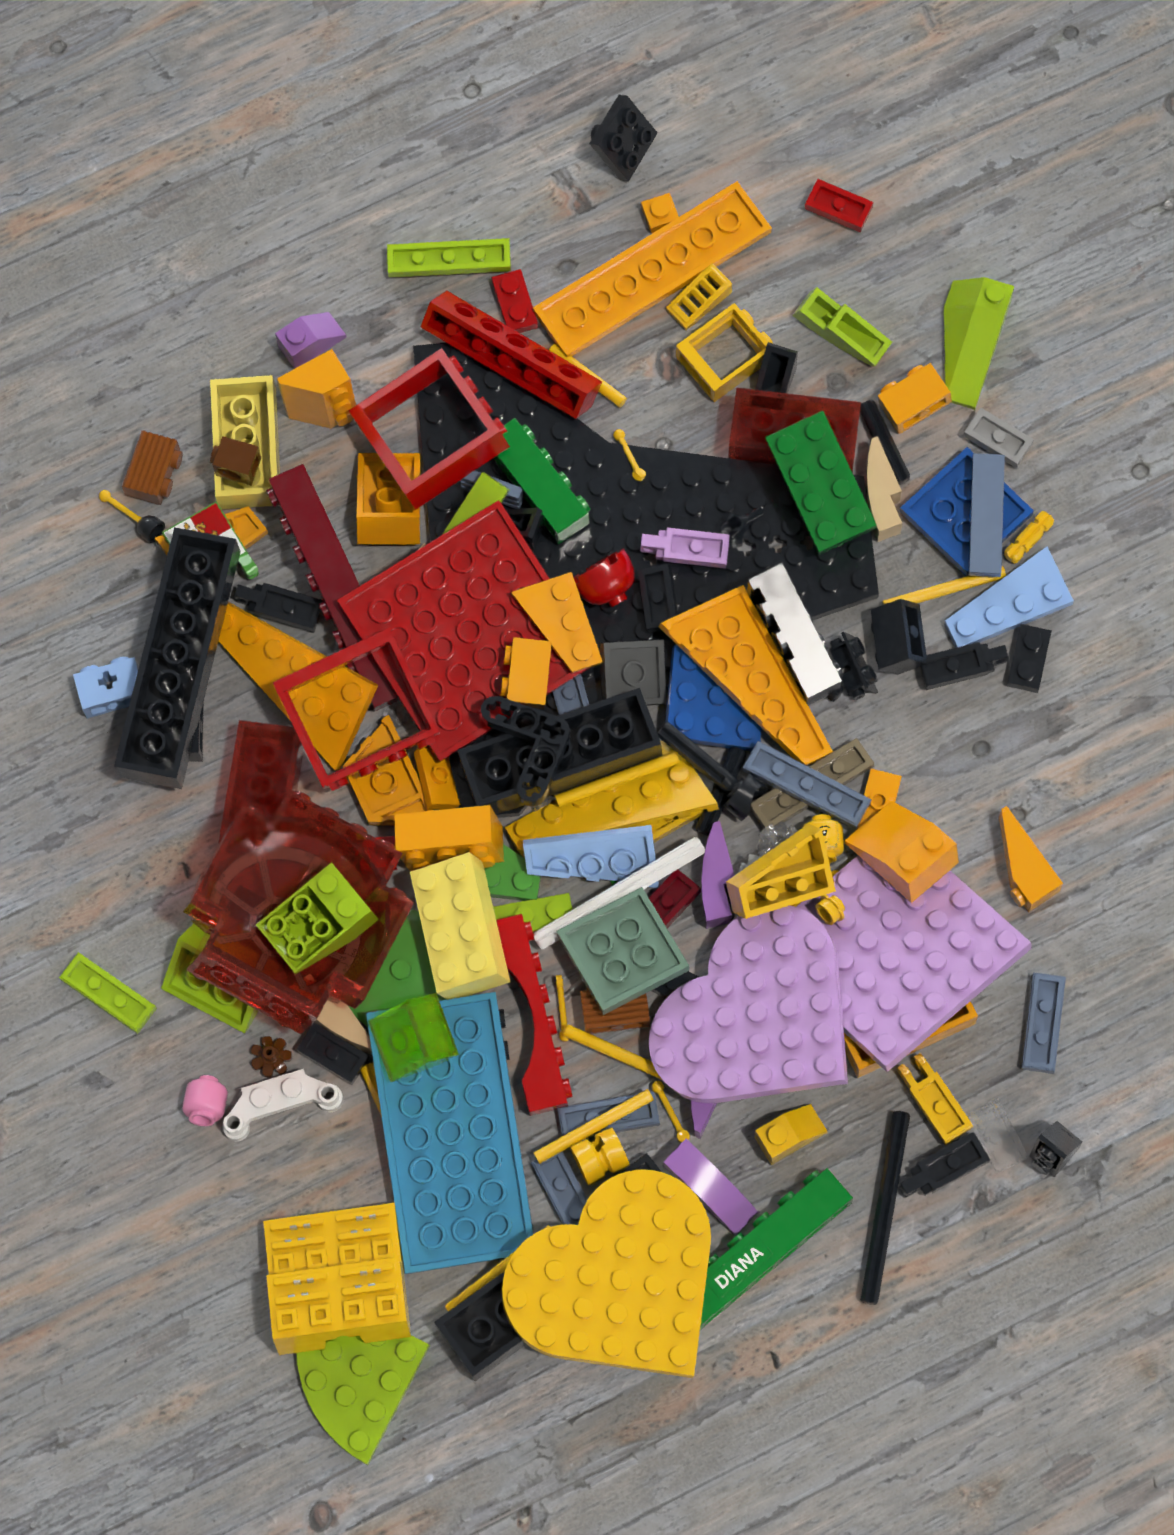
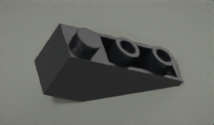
[1029,1121,1083,1177]

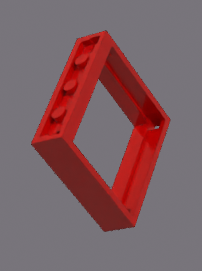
[348,348,510,510]
[273,627,440,791]

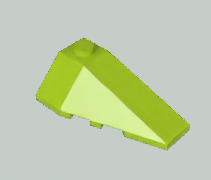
[943,277,1014,410]

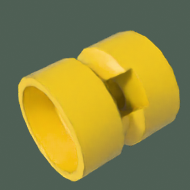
[570,1127,630,1186]

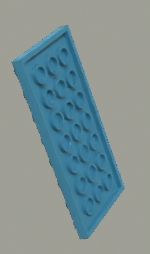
[366,992,534,1274]

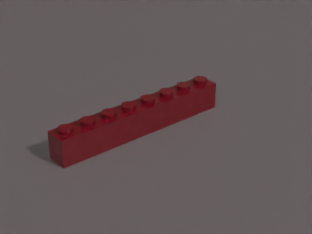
[266,464,400,712]

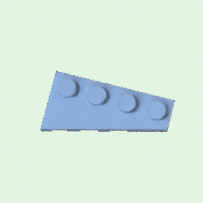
[944,546,1074,648]
[523,825,659,888]

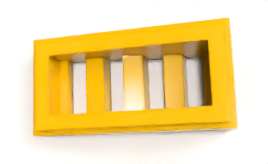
[666,263,732,331]

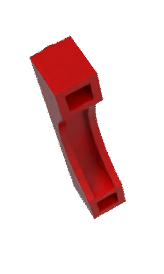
[496,914,573,1116]

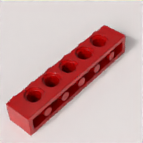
[420,290,602,419]

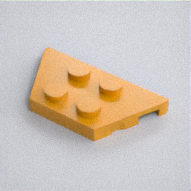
[343,715,434,826]

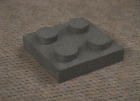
[600,640,666,705]

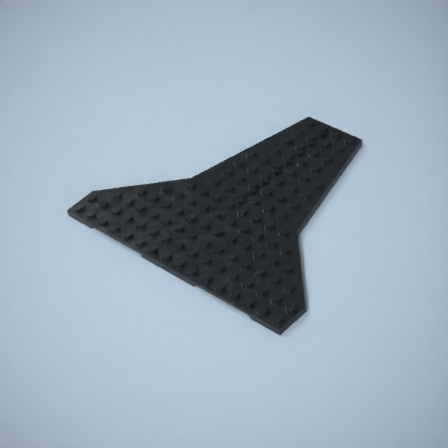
[413,343,879,818]

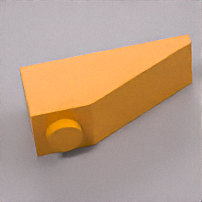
[999,806,1063,912]

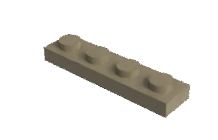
[751,738,874,833]

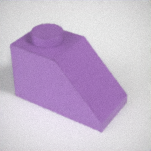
[275,312,346,369]

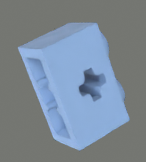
[73,657,139,719]

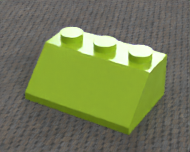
[161,922,279,1034]

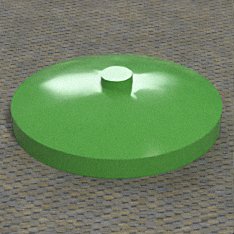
[341,910,447,1027]

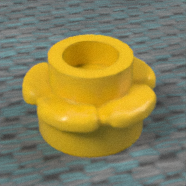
[815,895,845,925]

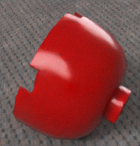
[573,548,635,607]

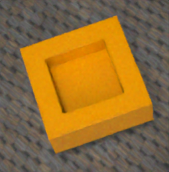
[641,193,679,233]

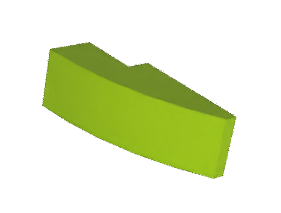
[792,287,892,367]

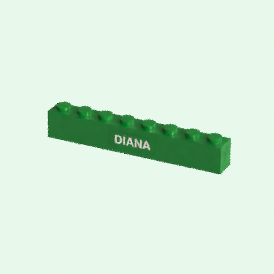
[649,1168,853,1373]

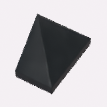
[752,342,798,409]

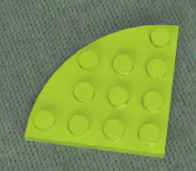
[296,1335,430,1466]

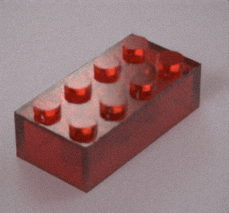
[728,388,861,472]
[218,720,304,861]

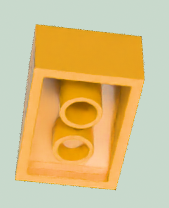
[356,453,420,545]
[845,801,959,903]

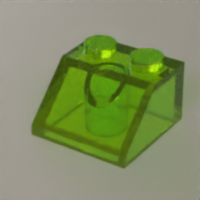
[368,993,459,1082]

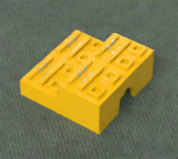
[263,1203,411,1355]

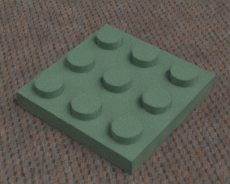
[556,887,689,1015]

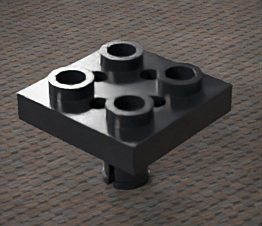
[589,94,658,182]

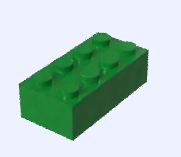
[765,411,877,555]

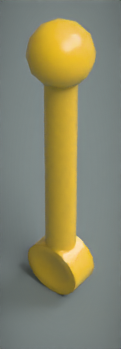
[613,429,646,481]
[556,975,570,1042]
[651,1081,690,1143]

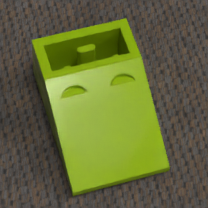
[256,862,379,974]

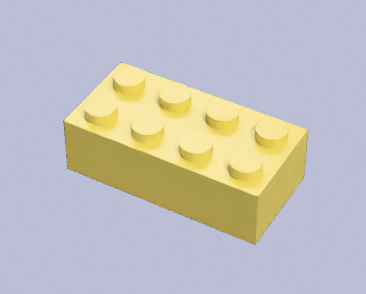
[210,375,280,510]
[410,852,510,1000]

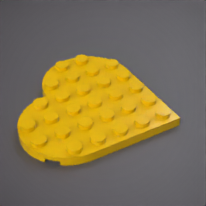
[502,1170,711,1378]

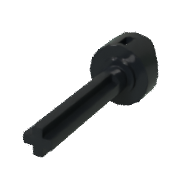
[657,721,768,821]

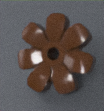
[251,1036,292,1077]

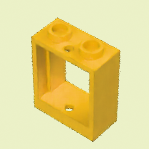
[676,303,773,402]

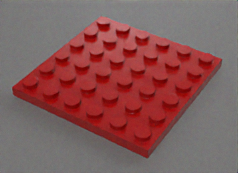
[337,500,592,762]

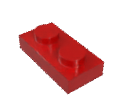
[805,179,874,233]
[491,269,538,333]

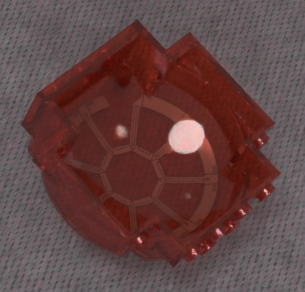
[183,789,414,1034]

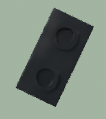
[829,632,878,700]

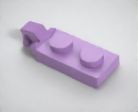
[640,528,730,568]

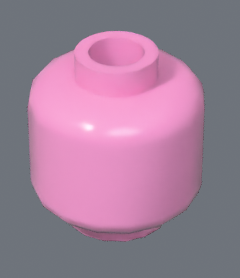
[182,1075,228,1126]

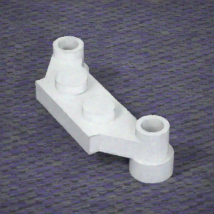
[222,1069,344,1142]

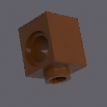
[210,436,262,486]

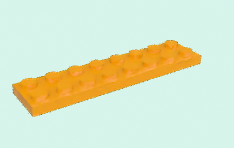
[533,181,772,357]

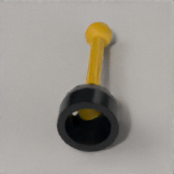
[99,490,165,543]

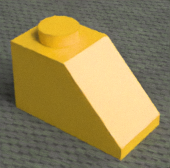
[754,1104,828,1165]

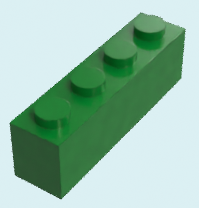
[493,418,590,544]

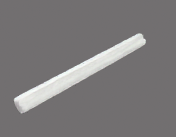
[534,837,705,949]

